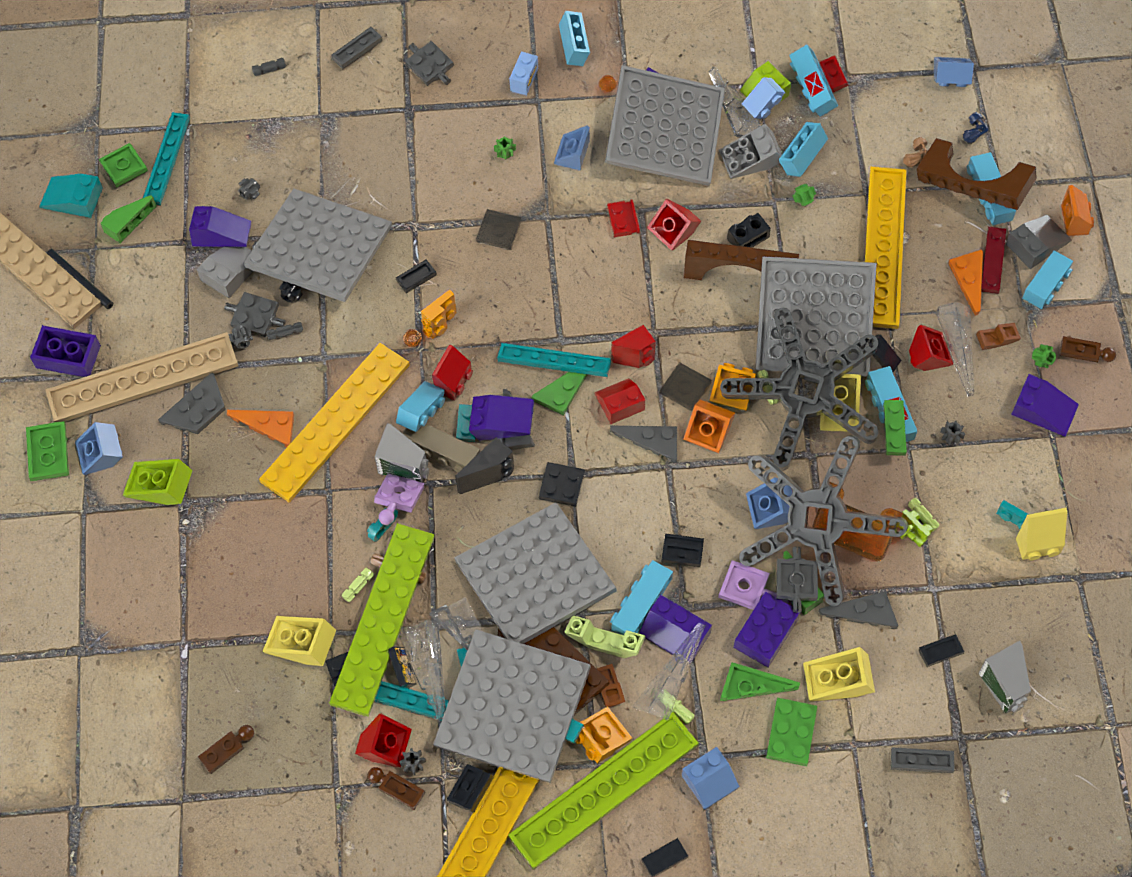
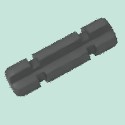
[252,58,286,76]
[266,322,303,340]

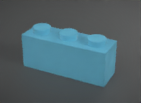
[559,11,590,66]
[779,122,828,177]
[1023,250,1073,309]
[396,381,445,432]

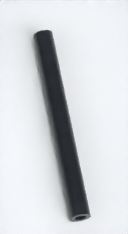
[47,249,114,309]

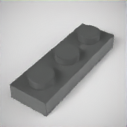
[331,27,383,69]
[890,747,954,773]

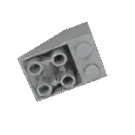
[719,124,782,179]

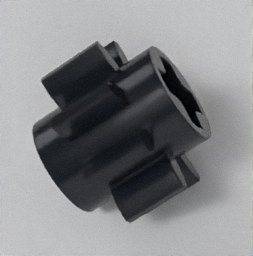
[279,281,303,303]

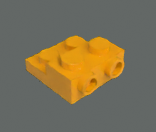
[421,289,457,339]
[709,363,756,411]
[575,707,632,764]

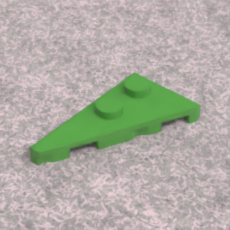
[531,372,588,416]
[720,662,800,701]

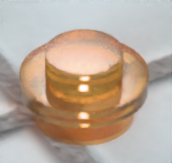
[599,75,616,92]
[403,329,422,347]

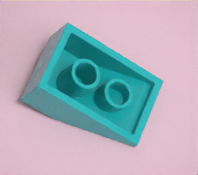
[40,173,103,218]

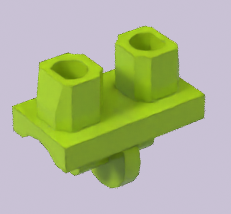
[897,509,933,547]

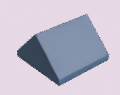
[554,126,590,170]

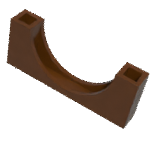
[917,138,1037,210]
[684,240,799,281]

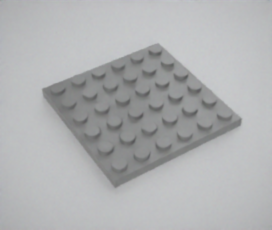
[605,65,725,186]
[244,188,392,302]
[755,257,876,376]
[455,502,617,644]
[433,629,591,783]

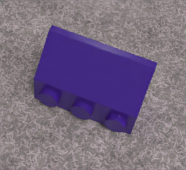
[639,594,712,665]

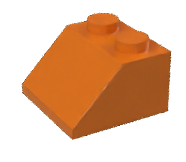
[1061,185,1094,236]
[683,399,735,453]

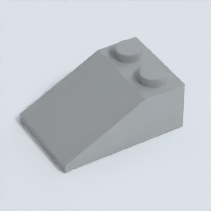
[197,247,254,298]

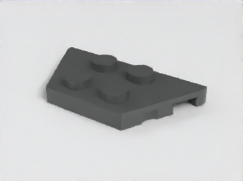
[158,373,226,434]

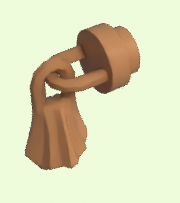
[903,137,928,168]

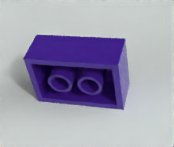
[30,325,101,377]
[734,591,800,668]

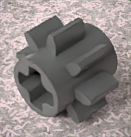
[238,178,260,200]
[229,325,253,349]
[940,420,965,445]
[400,748,426,775]

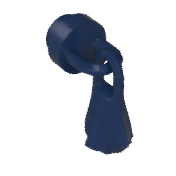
[963,111,988,144]

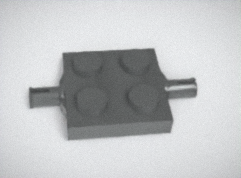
[405,41,454,86]
[224,292,286,337]
[776,547,818,613]

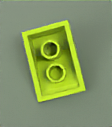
[123,459,193,505]

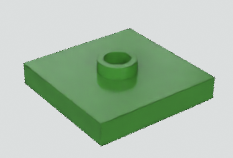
[99,143,148,187]

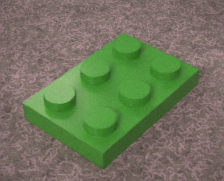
[26,421,69,481]
[766,698,818,766]

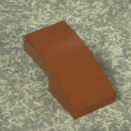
[976,323,1021,350]
[596,664,626,707]

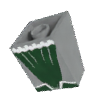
[374,423,430,483]
[978,641,1031,714]

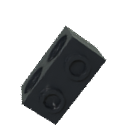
[727,213,771,248]

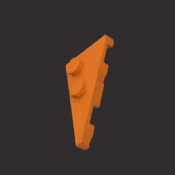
[948,249,983,316]
[227,410,294,447]

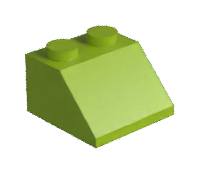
[740,61,791,103]

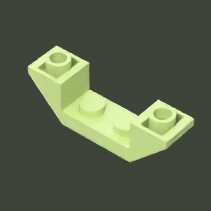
[564,616,645,658]

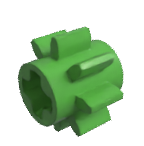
[494,136,516,160]
[792,184,816,206]
[1032,344,1056,368]

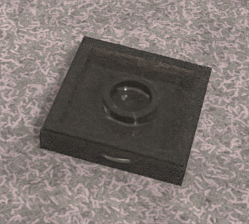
[476,209,522,250]
[660,362,712,411]

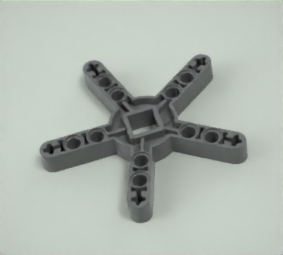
[720,307,878,471]
[739,435,908,606]

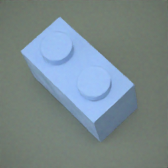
[509,52,538,96]
[742,77,785,119]

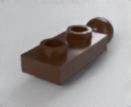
[1060,336,1116,363]
[198,725,255,774]
[367,767,425,810]

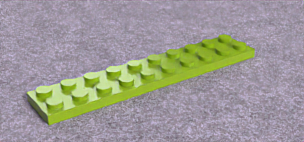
[329,523,435,717]
[508,712,699,870]

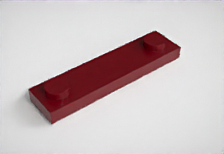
[981,226,1006,294]

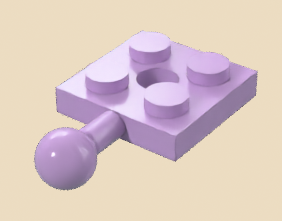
[374,473,424,525]
[718,560,790,610]

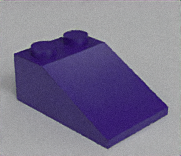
[189,206,252,247]
[1011,374,1079,437]
[469,395,534,441]

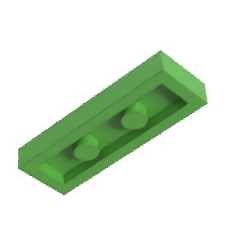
[883,400,907,456]

